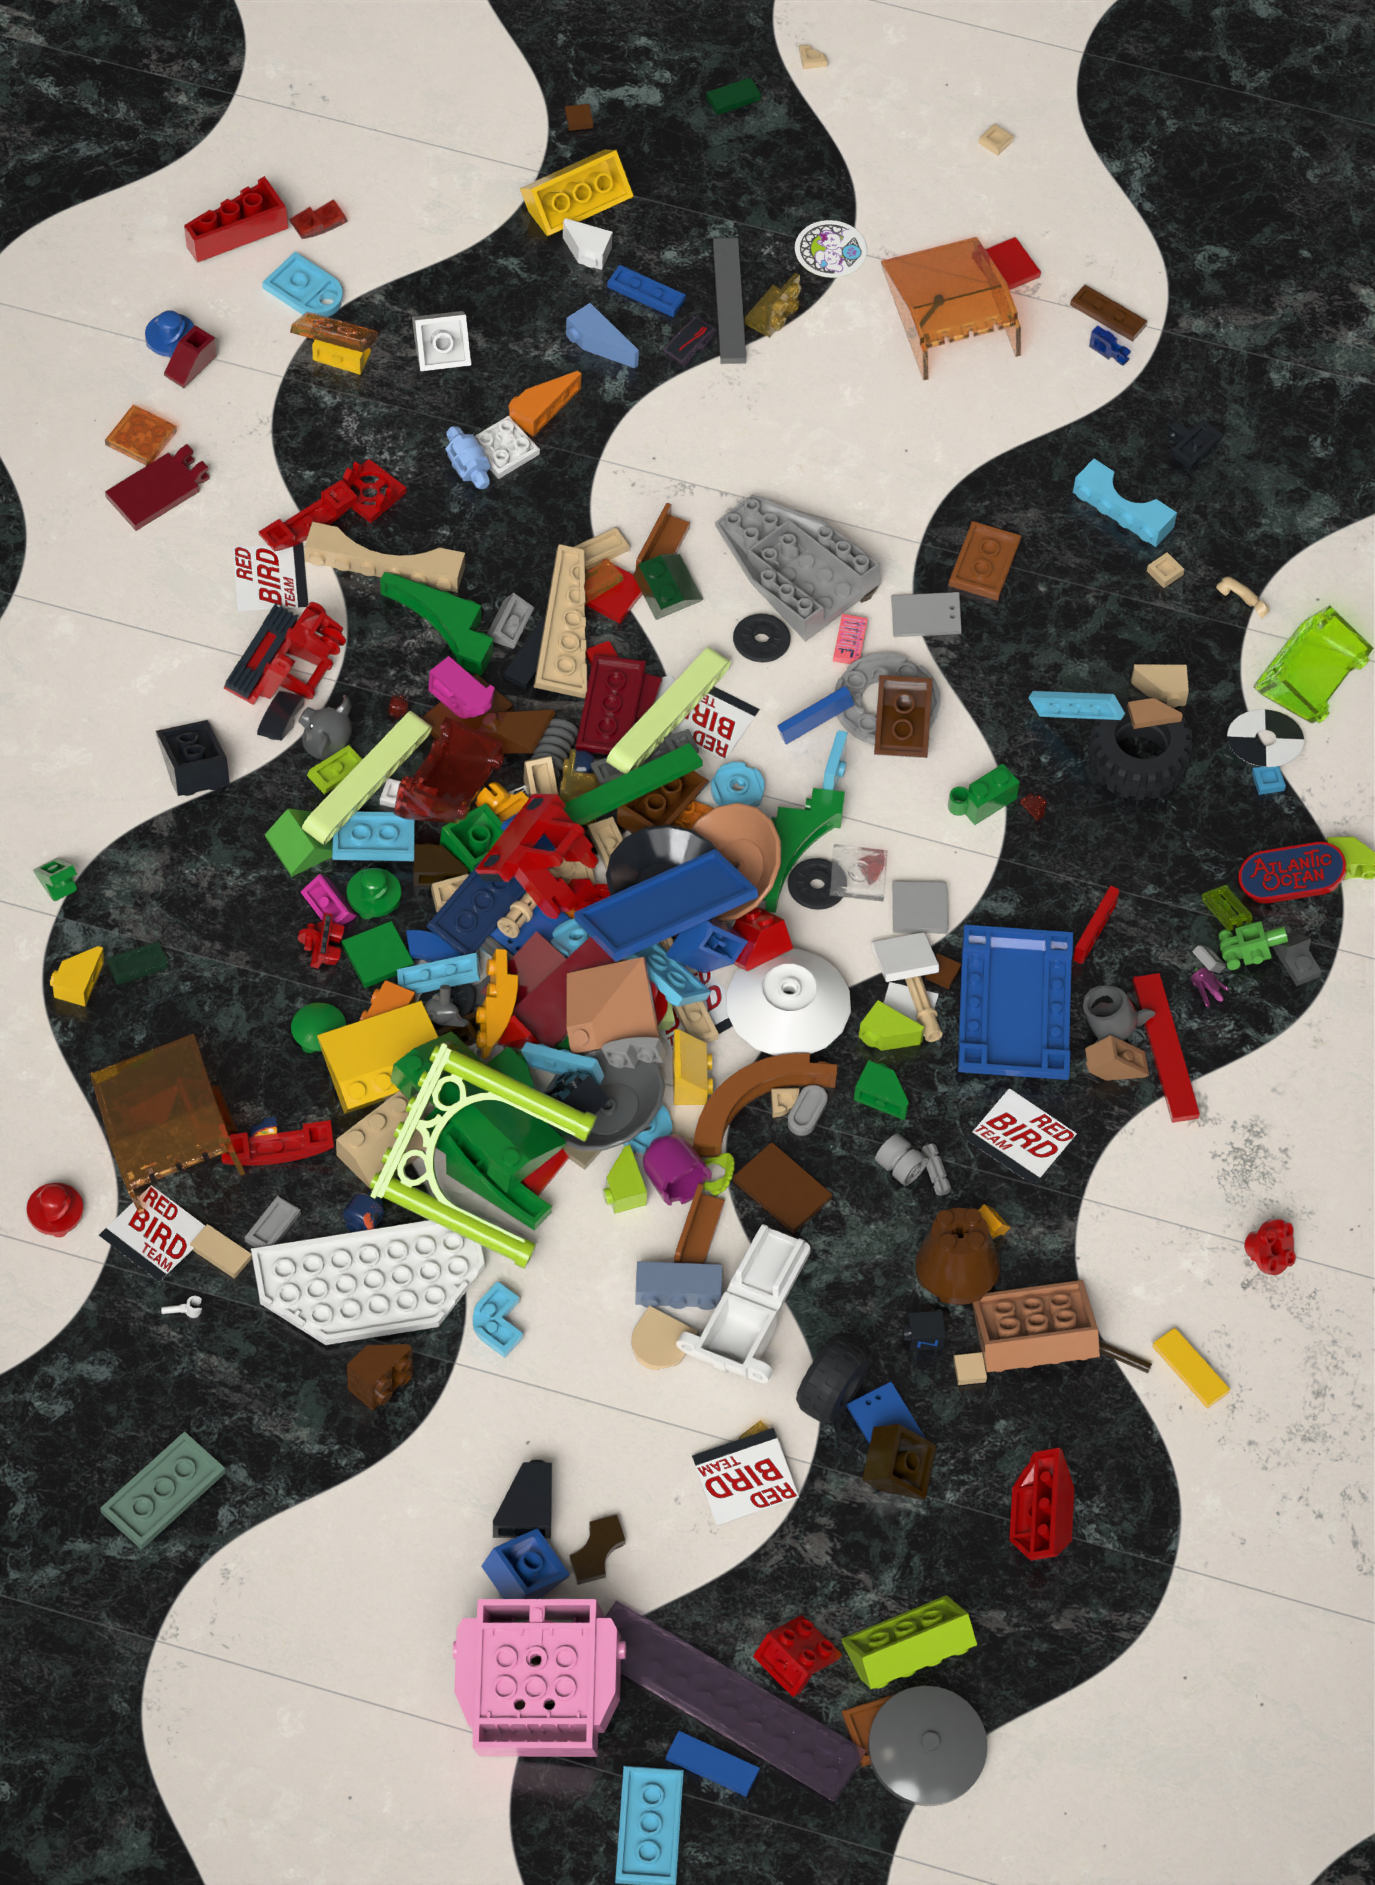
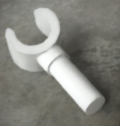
[162,1296,202,1318]

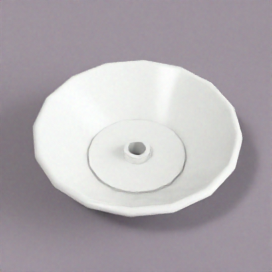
[726,949,851,1056]

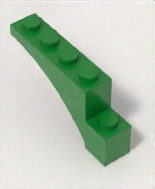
[380,571,493,677]
[762,788,845,913]
[424,1108,552,1231]

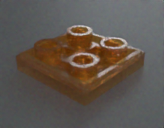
[105,404,177,466]

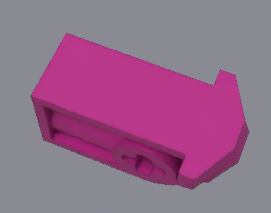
[428,656,495,719]

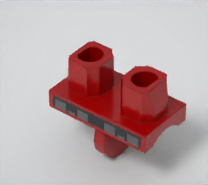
[298,912,344,969]

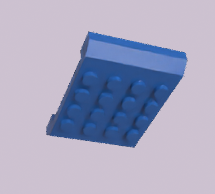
[958,925,1073,1080]

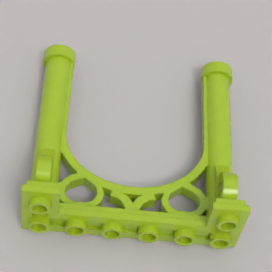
[369,1040,597,1269]

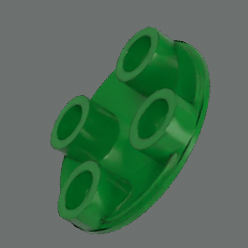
[291,1003,346,1053]

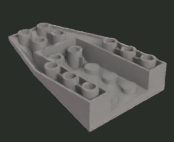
[715,494,880,642]

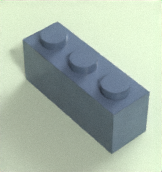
[635,1261,722,1310]

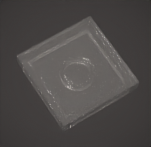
[830,844,888,902]

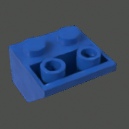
[666,918,748,973]

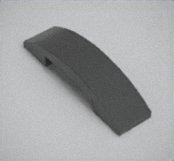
[590,729,699,786]

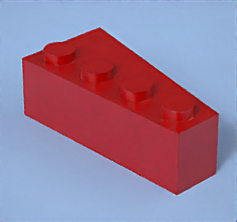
[184,176,288,263]

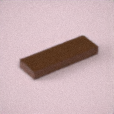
[1070,285,1147,342]

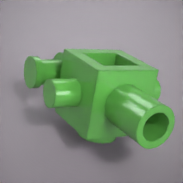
[1219,921,1288,970]

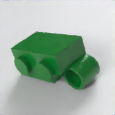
[948,764,1019,825]

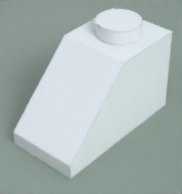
[563,218,612,270]

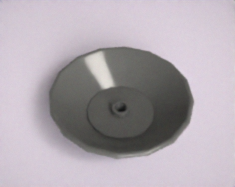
[546,1050,665,1151]

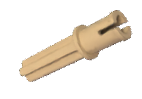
[905,976,943,1042]

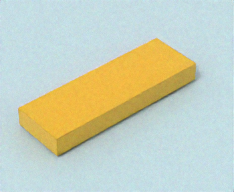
[1152,1328,1230,1409]

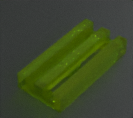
[1202,885,1252,931]

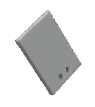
[891,592,961,638]

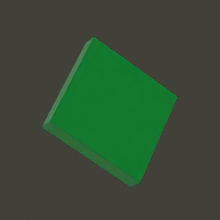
[342,921,414,988]

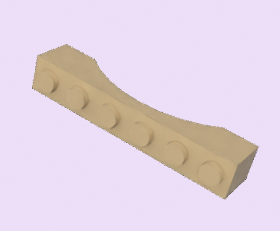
[305,522,465,593]

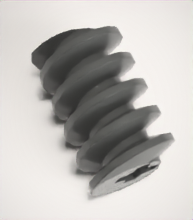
[530,719,578,778]

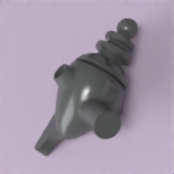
[422,985,469,1027]

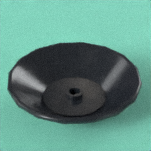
[606,825,720,896]

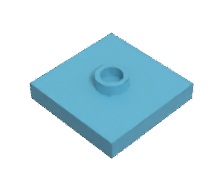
[823,730,848,790]

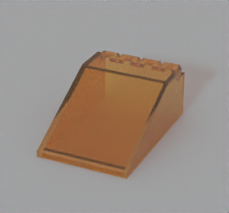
[881,237,1021,381]
[90,1034,246,1215]

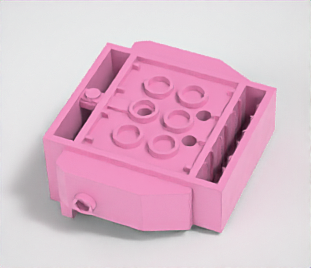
[453,1599,626,1757]

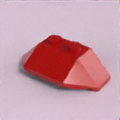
[1009,1448,1074,1561]

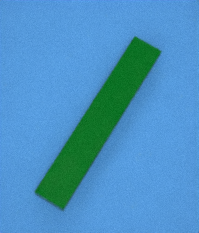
[563,743,703,826]

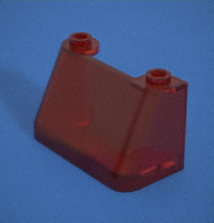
[394,717,505,824]

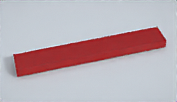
[1132,973,1200,1123]

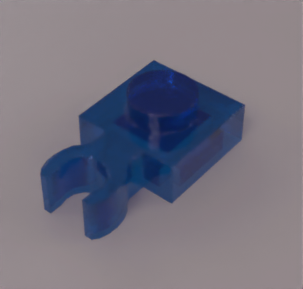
[1089,325,1131,366]

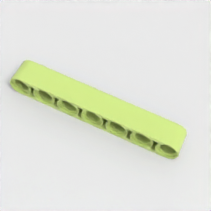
[606,647,731,774]
[302,711,432,845]

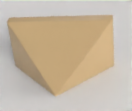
[524,756,558,798]

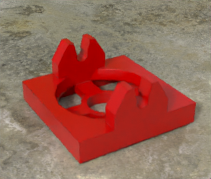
[343,459,407,523]

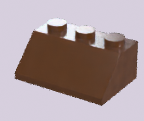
[617,753,709,834]

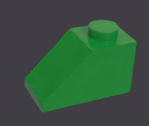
[854,1060,909,1120]

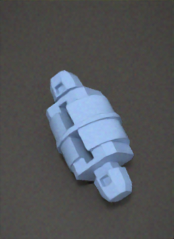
[445,426,491,489]

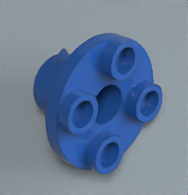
[145,310,194,358]

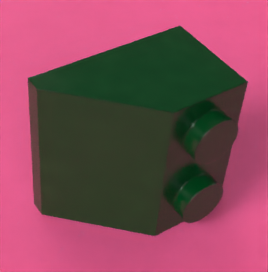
[633,554,703,620]

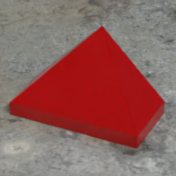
[497,1015,541,1049]

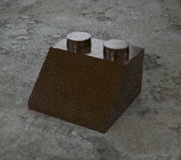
[862,1424,937,1500]

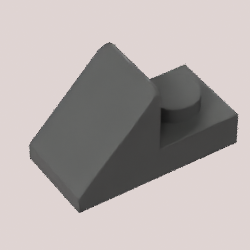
[1272,932,1322,986]

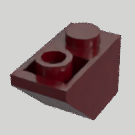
[164,325,216,388]

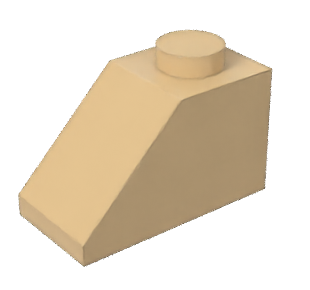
[1131,665,1189,707]

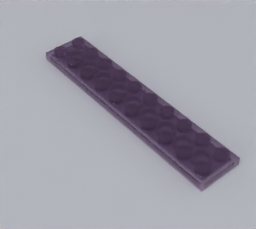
[604,1600,866,1802]

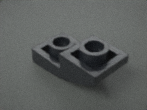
[257,691,304,741]

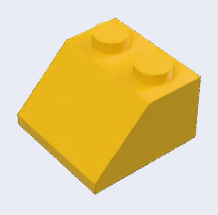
[672,1029,713,1105]

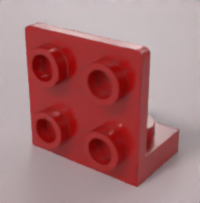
[753,1615,842,1697]

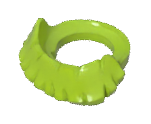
[704,1153,735,1196]

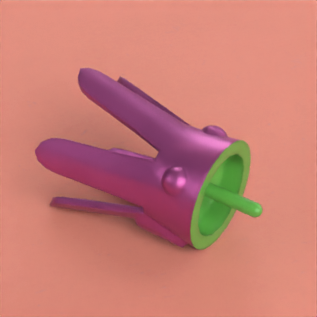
[1191,967,1229,1008]

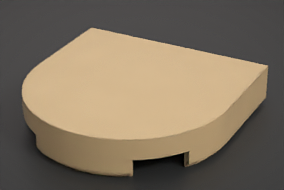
[631,1305,699,1370]

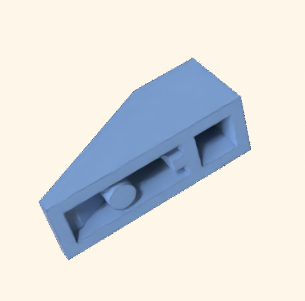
[566,303,639,368]

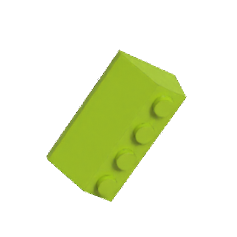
[841,1595,977,1689]

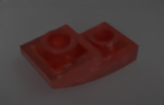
[289,199,348,239]

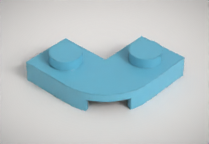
[473,1281,523,1358]

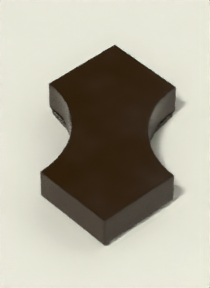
[569,1515,625,1585]

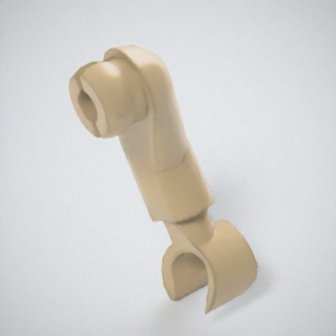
[1216,577,1269,619]

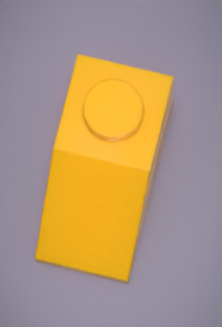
[50,946,105,1006]

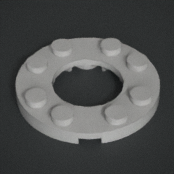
[835,653,940,745]

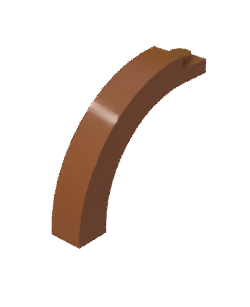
[693,1053,837,1158]

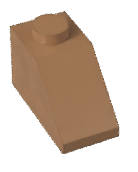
[1085,1035,1149,1080]

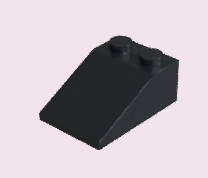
[156,720,230,796]

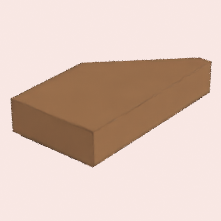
[1127,698,1183,729]

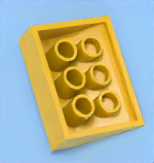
[317,1001,438,1114]

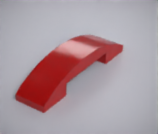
[258,480,358,551]
[219,1120,334,1165]

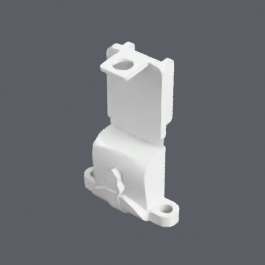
[676,1224,810,1383]

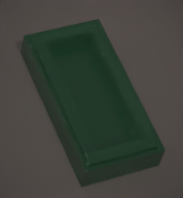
[107,941,168,985]

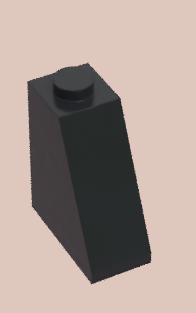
[493,1460,552,1539]

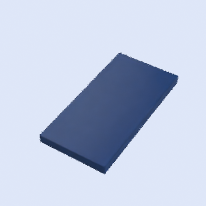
[574,849,758,962]

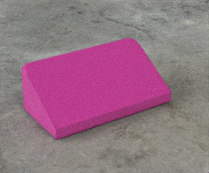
[301,874,357,925]

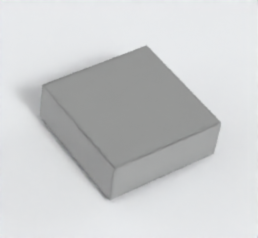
[1192,945,1226,973]

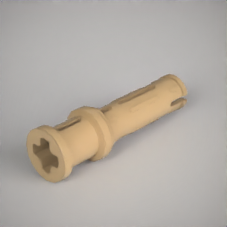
[497,868,559,938]

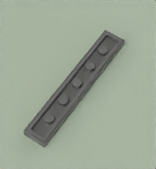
[713,238,746,364]

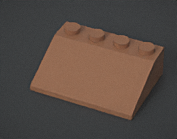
[972,1280,1100,1372]

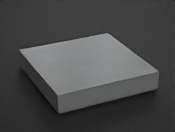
[892,881,948,934]

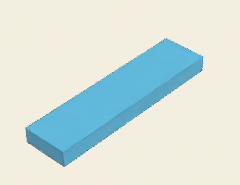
[1028,691,1125,720]

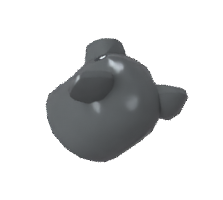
[298,695,352,760]
[1083,986,1156,1048]

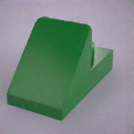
[33,858,77,901]

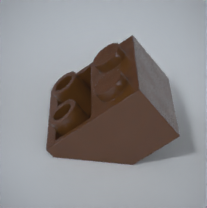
[347,1344,413,1411]

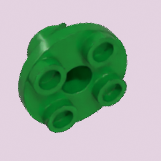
[347,868,401,919]

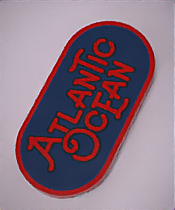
[1239,842,1347,903]

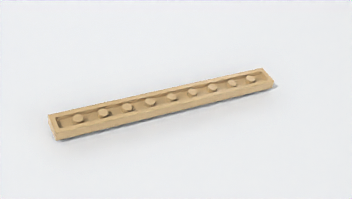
[587,817,719,1043]

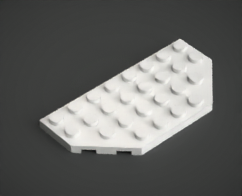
[251,1213,485,1345]

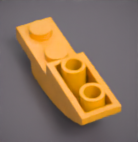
[476,949,518,1059]

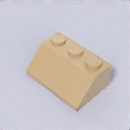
[336,1091,427,1191]

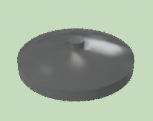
[868,1686,987,1806]

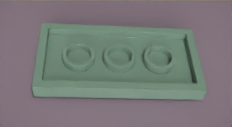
[100,1431,226,1550]

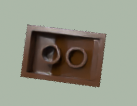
[874,675,933,758]

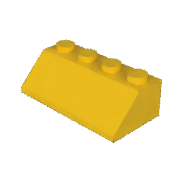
[520,149,634,236]

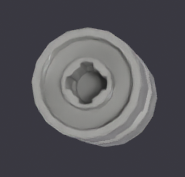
[875,1133,928,1186]

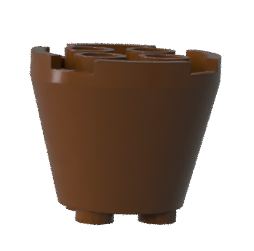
[915,1208,1000,1305]

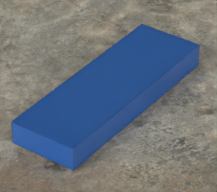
[607,265,686,317]
[777,686,854,745]
[666,1731,760,1797]

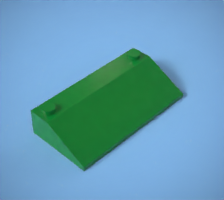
[390,1031,567,1193]

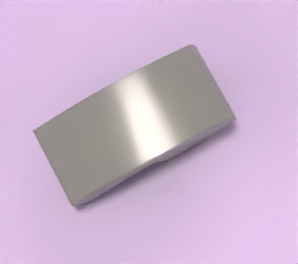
[602,1037,667,1069]

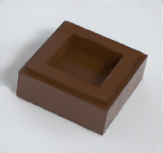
[565,104,593,131]
[925,953,962,989]

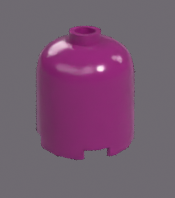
[643,1134,712,1206]

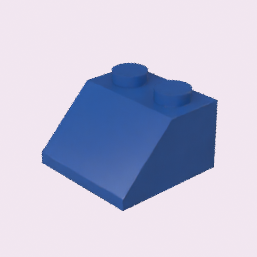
[481,1528,570,1599]

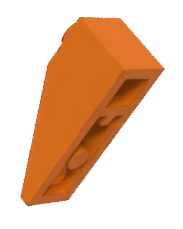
[509,371,581,437]

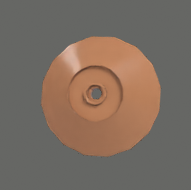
[690,803,781,922]

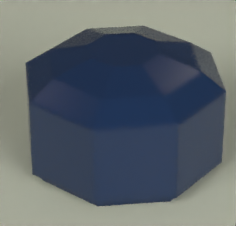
[569,750,594,777]

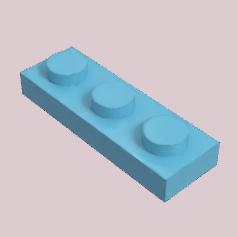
[397,953,480,994]
[521,1042,604,1085]

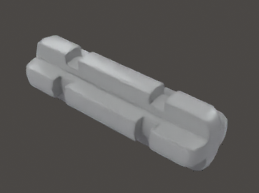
[921,1143,951,1196]

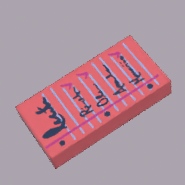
[833,614,868,664]

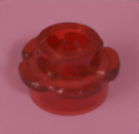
[388,694,408,720]

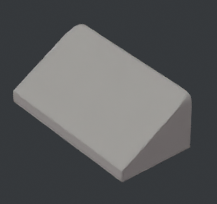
[487,593,534,649]

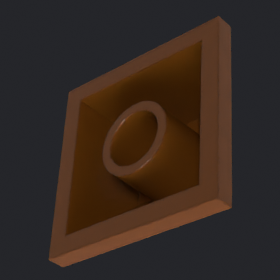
[476,709,555,754]

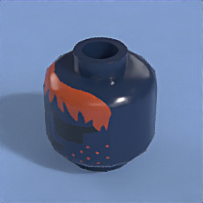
[342,1192,385,1233]

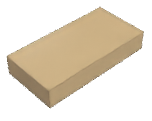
[573,527,630,571]
[190,1224,252,1279]

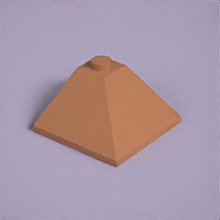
[567,957,660,1055]

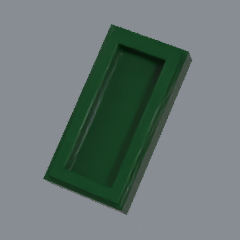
[706,77,761,115]

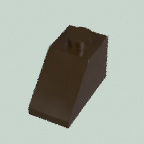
[413,843,468,887]

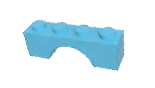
[1073,459,1177,547]

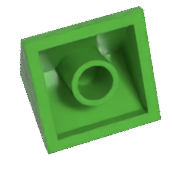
[265,809,333,877]

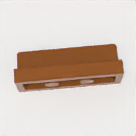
[636,503,690,567]
[674,1183,725,1264]

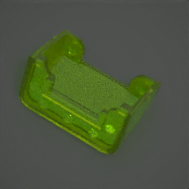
[1253,605,1374,724]

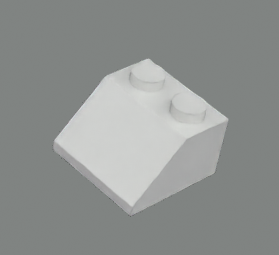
[412,311,471,371]

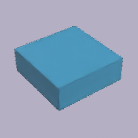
[1252,766,1285,795]

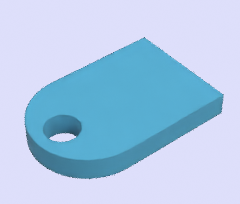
[262,252,343,319]

